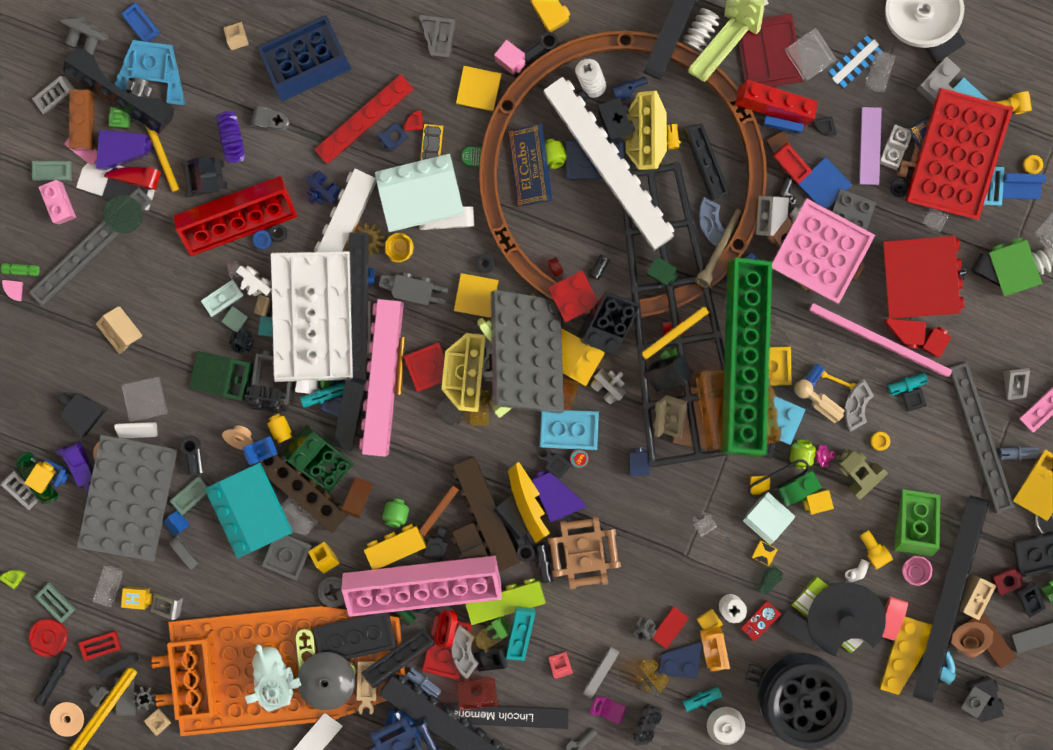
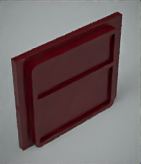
[738,13,803,87]

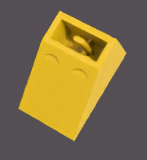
[1013,450,1053,521]

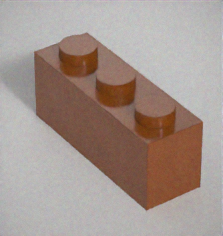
[69,90,95,150]

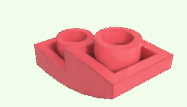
[882,596,908,641]

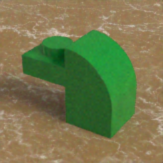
[777,470,822,506]

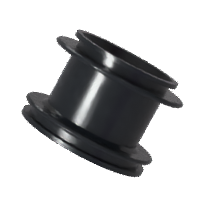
[758,653,853,749]

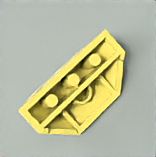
[626,91,667,170]
[442,333,486,412]

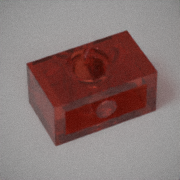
[457,676,499,710]

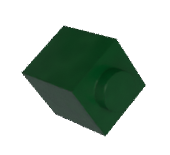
[646,257,678,287]

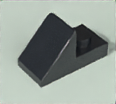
[1013,582,1046,618]

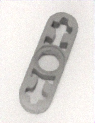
[582,646,619,699]

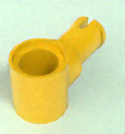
[996,91,1032,114]
[860,530,893,570]

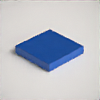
[797,157,852,209]

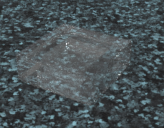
[922,208,949,233]

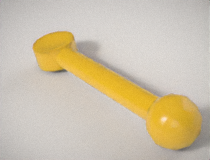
[820,371,856,390]

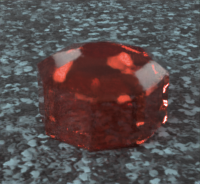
[548,257,563,277]

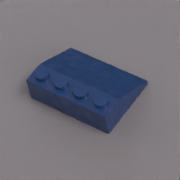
[257,15,351,102]

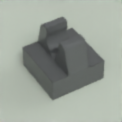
[88,685,112,707]

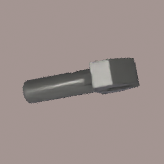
[566,729,597,750]

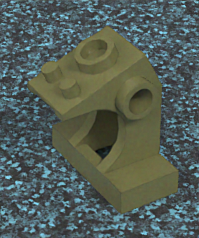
[836,448,888,500]

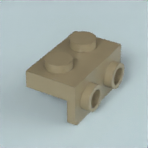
[653,395,687,439]

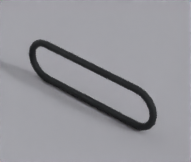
[748,460,809,498]

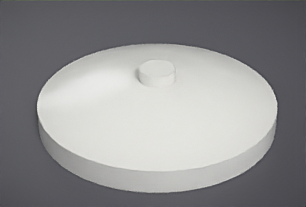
[885,0,964,48]

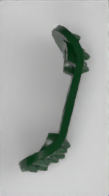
[16,452,58,504]

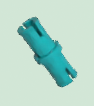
[887,372,928,396]
[682,686,722,712]

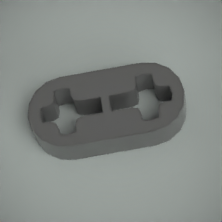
[169,536,200,569]

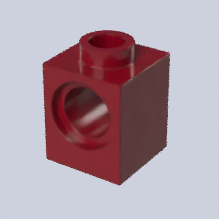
[989,567,1022,595]

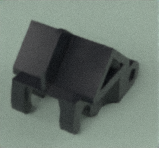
[181,157,227,197]

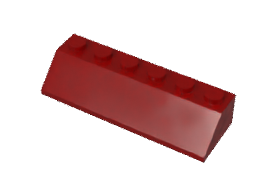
[174,176,298,257]

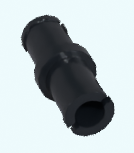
[534,543,553,584]

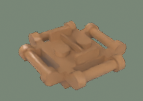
[547,516,621,590]

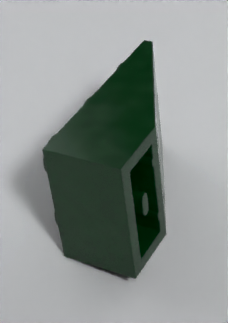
[189,351,254,401]
[282,424,354,493]

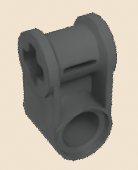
[250,106,289,131]

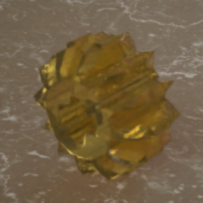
[353,223,385,256]

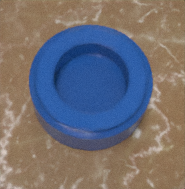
[253,230,273,250]

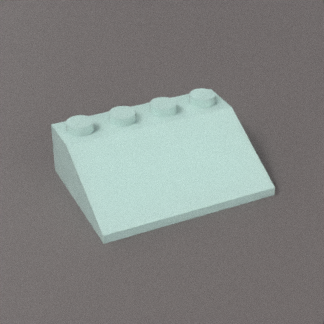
[375,154,464,232]

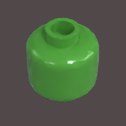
[382,498,409,528]

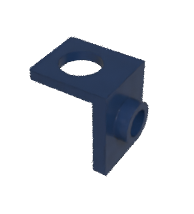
[377,123,409,152]

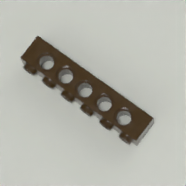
[245,452,348,533]

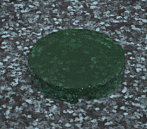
[104,195,143,233]

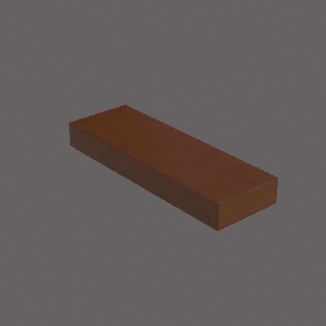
[966,612,1017,669]

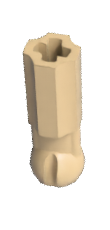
[794,380,845,423]

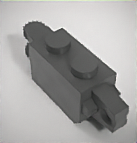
[379,272,448,306]

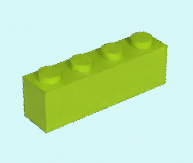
[465,578,546,625]

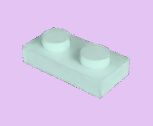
[201,279,244,317]

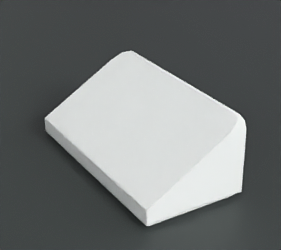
[114,422,157,438]

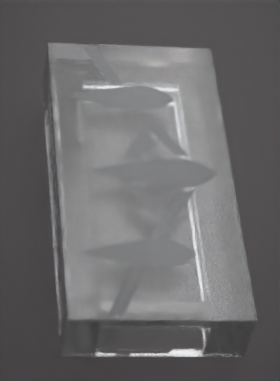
[865,50,896,93]

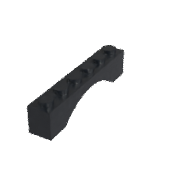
[63,46,174,134]

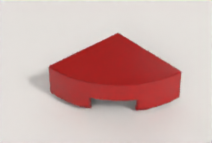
[404,110,424,132]

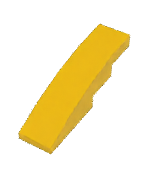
[508,462,550,543]

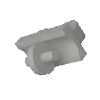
[591,369,626,404]

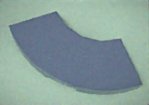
[699,197,725,247]

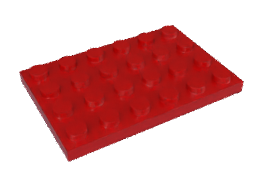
[905,88,1014,220]

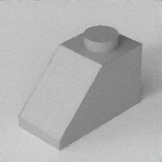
[756,196,789,236]

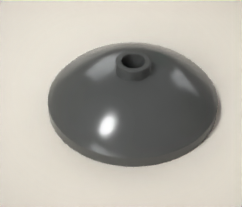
[297,652,355,710]

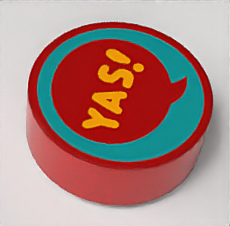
[570,449,589,468]

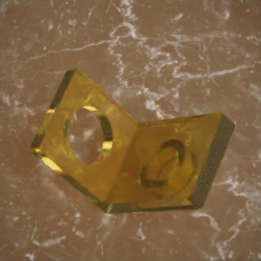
[470,391,489,426]
[475,626,506,653]

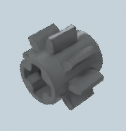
[126,77,152,97]
[631,617,657,641]
[132,686,156,710]

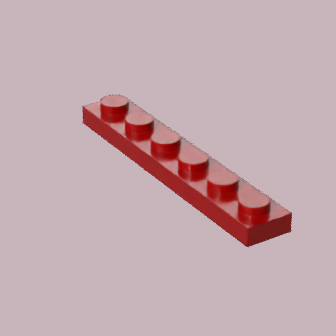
[314,74,414,165]

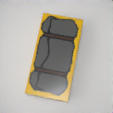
[420,124,443,161]

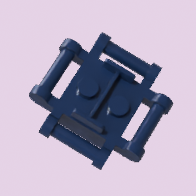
[364,715,440,750]

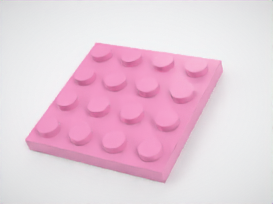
[772,199,875,304]

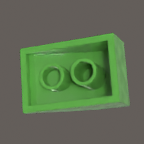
[895,489,940,556]

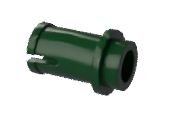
[394,610,416,626]

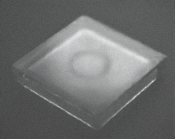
[784,28,837,82]
[121,377,168,422]

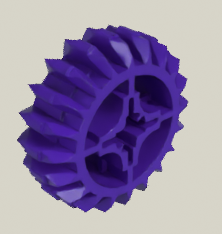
[216,111,245,163]

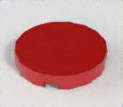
[28,618,68,657]

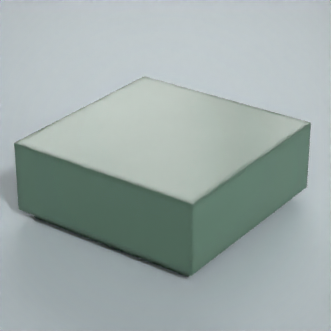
[222,306,249,333]

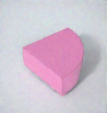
[2,280,23,301]

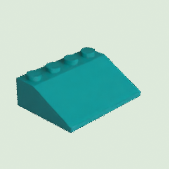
[205,463,293,558]

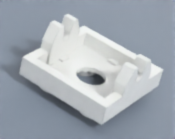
[236,266,272,297]

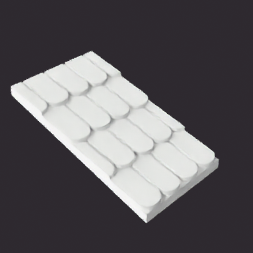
[271,252,353,382]

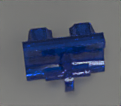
[305,170,341,205]

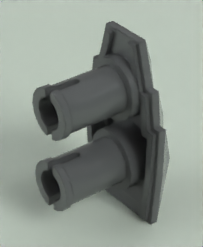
[60,17,109,55]

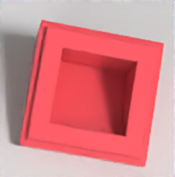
[548,652,573,679]

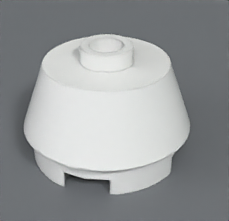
[707,707,745,745]

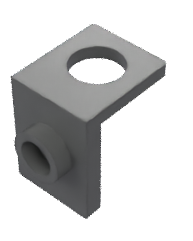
[956,686,991,719]

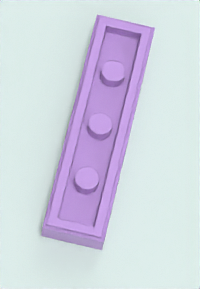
[859,107,882,185]

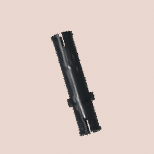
[34,651,73,707]

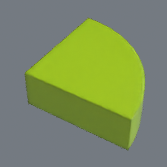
[0,570,26,589]

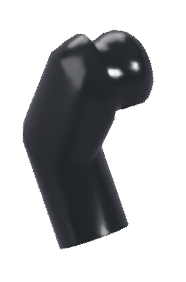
[779,177,796,206]

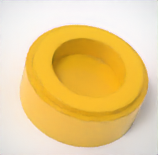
[1022,155,1043,174]
[870,432,890,451]

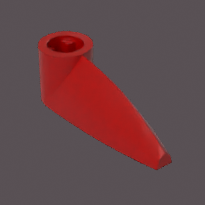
[104,167,161,191]

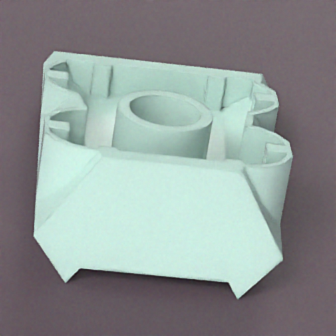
[743,492,795,545]

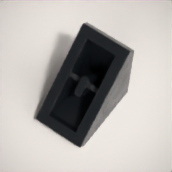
[474,645,508,672]

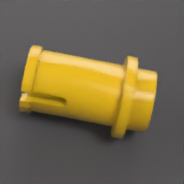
[667,124,681,149]

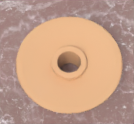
[222,425,254,450]
[50,702,84,737]

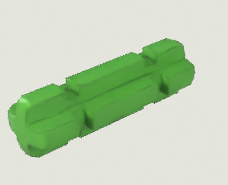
[1,263,40,276]

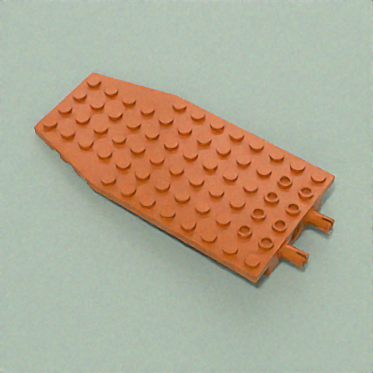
[152,605,406,736]

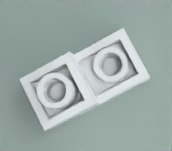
[880,125,912,170]

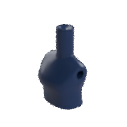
[612,76,648,99]

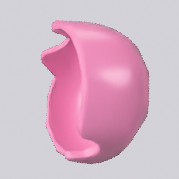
[902,556,932,586]

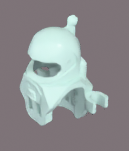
[245,645,301,712]

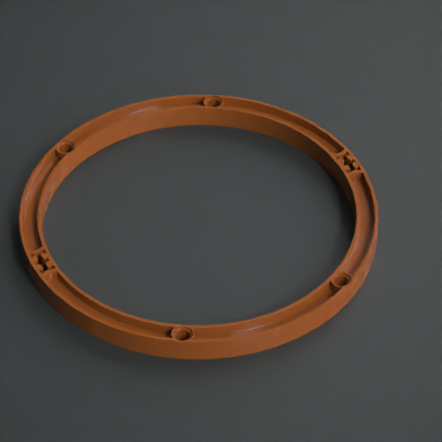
[479,31,767,317]

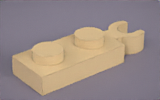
[357,661,377,715]

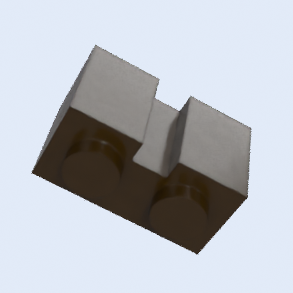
[451,521,489,560]

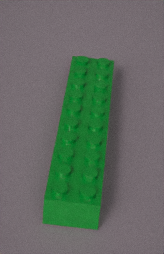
[721,258,772,458]

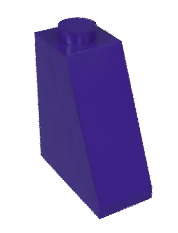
[96,130,152,171]
[532,470,586,522]

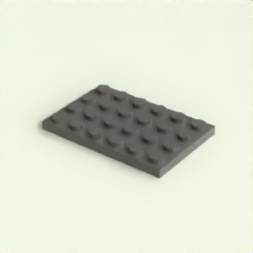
[491,290,564,414]
[77,434,178,562]

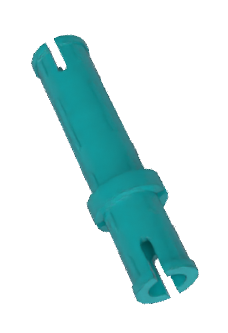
[300,382,345,408]

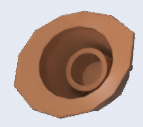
[951,622,993,658]

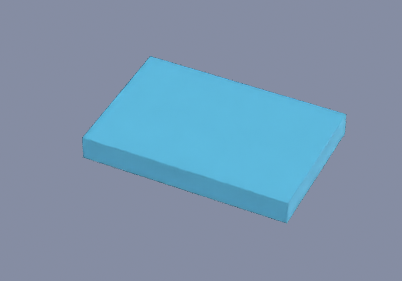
[540,410,599,450]

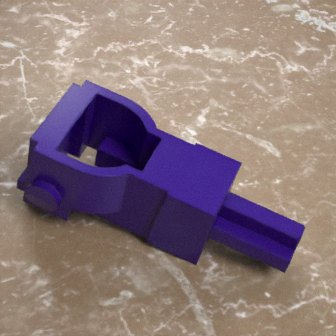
[56,441,93,495]

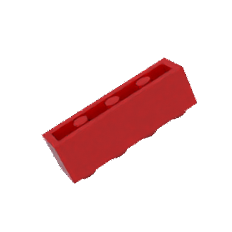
[735,79,818,126]

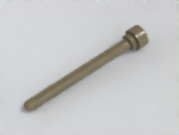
[695,209,742,288]

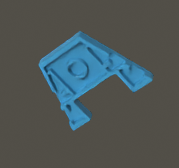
[114,40,185,105]

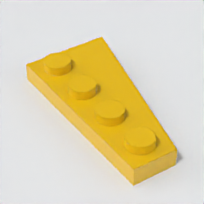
[879,616,933,695]

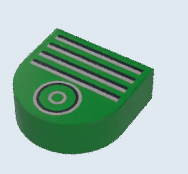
[462,147,482,167]

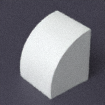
[295,381,319,394]

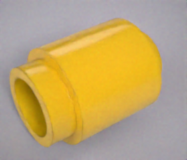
[267,414,292,443]

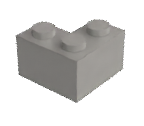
[916,57,961,105]

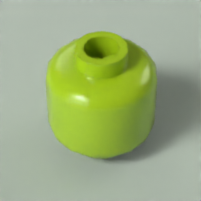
[545,139,567,169]
[789,440,816,469]

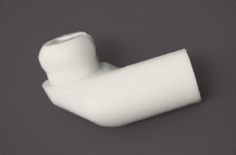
[845,559,870,582]

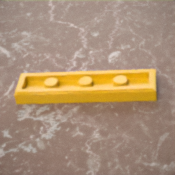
[642,307,709,360]

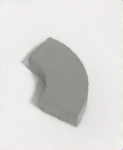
[844,379,874,432]
[452,625,479,679]

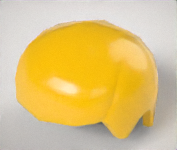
[385,233,414,263]

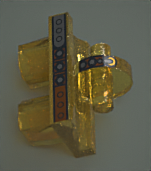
[635,658,670,696]

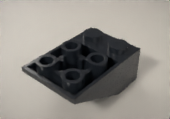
[578,292,641,355]

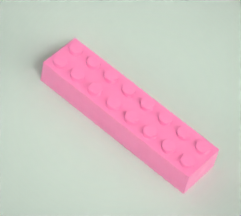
[359,299,404,456]
[342,556,501,617]

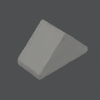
[1003,368,1030,400]
[150,593,183,620]

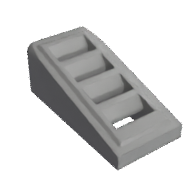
[32,76,76,114]
[0,469,38,510]

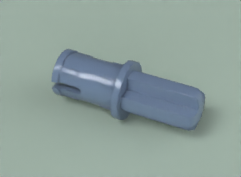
[1000,446,1040,461]
[406,667,441,698]

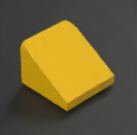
[749,475,770,495]

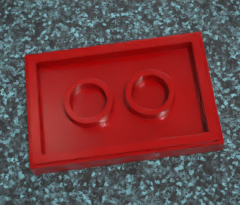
[422,615,472,680]

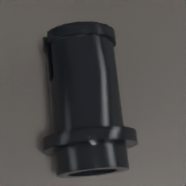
[589,254,611,280]

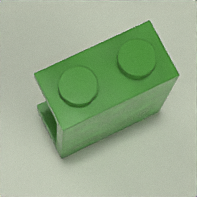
[989,237,1042,296]

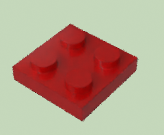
[548,270,598,322]
[403,342,445,392]

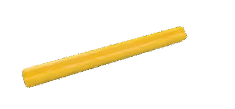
[69,667,137,750]

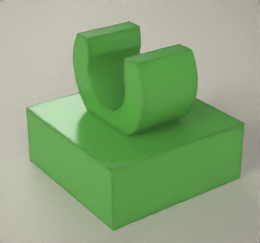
[108,107,130,129]
[487,616,511,639]

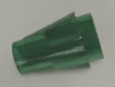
[757,565,783,595]

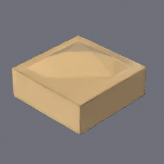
[144,708,171,736]

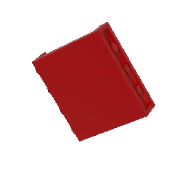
[883,234,964,319]

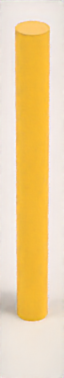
[145,125,180,192]

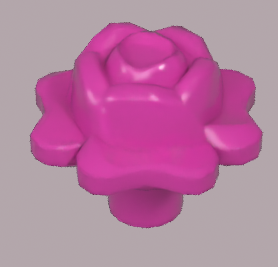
[815,445,835,467]

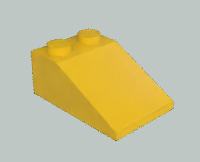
[561,328,605,386]

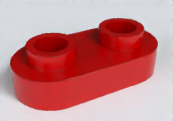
[435,610,457,648]

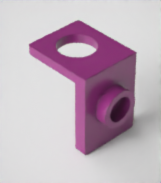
[589,696,627,724]

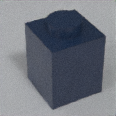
[629,448,650,476]

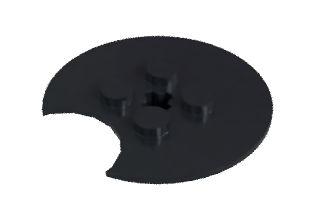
[808,582,886,656]

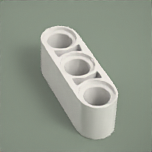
[419,207,474,230]

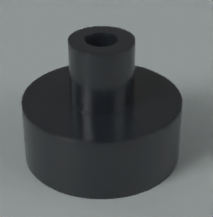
[890,177,910,197]

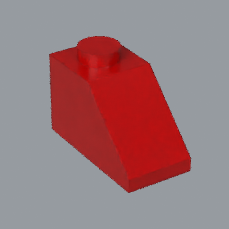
[884,319,926,349]

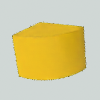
[308,542,340,573]

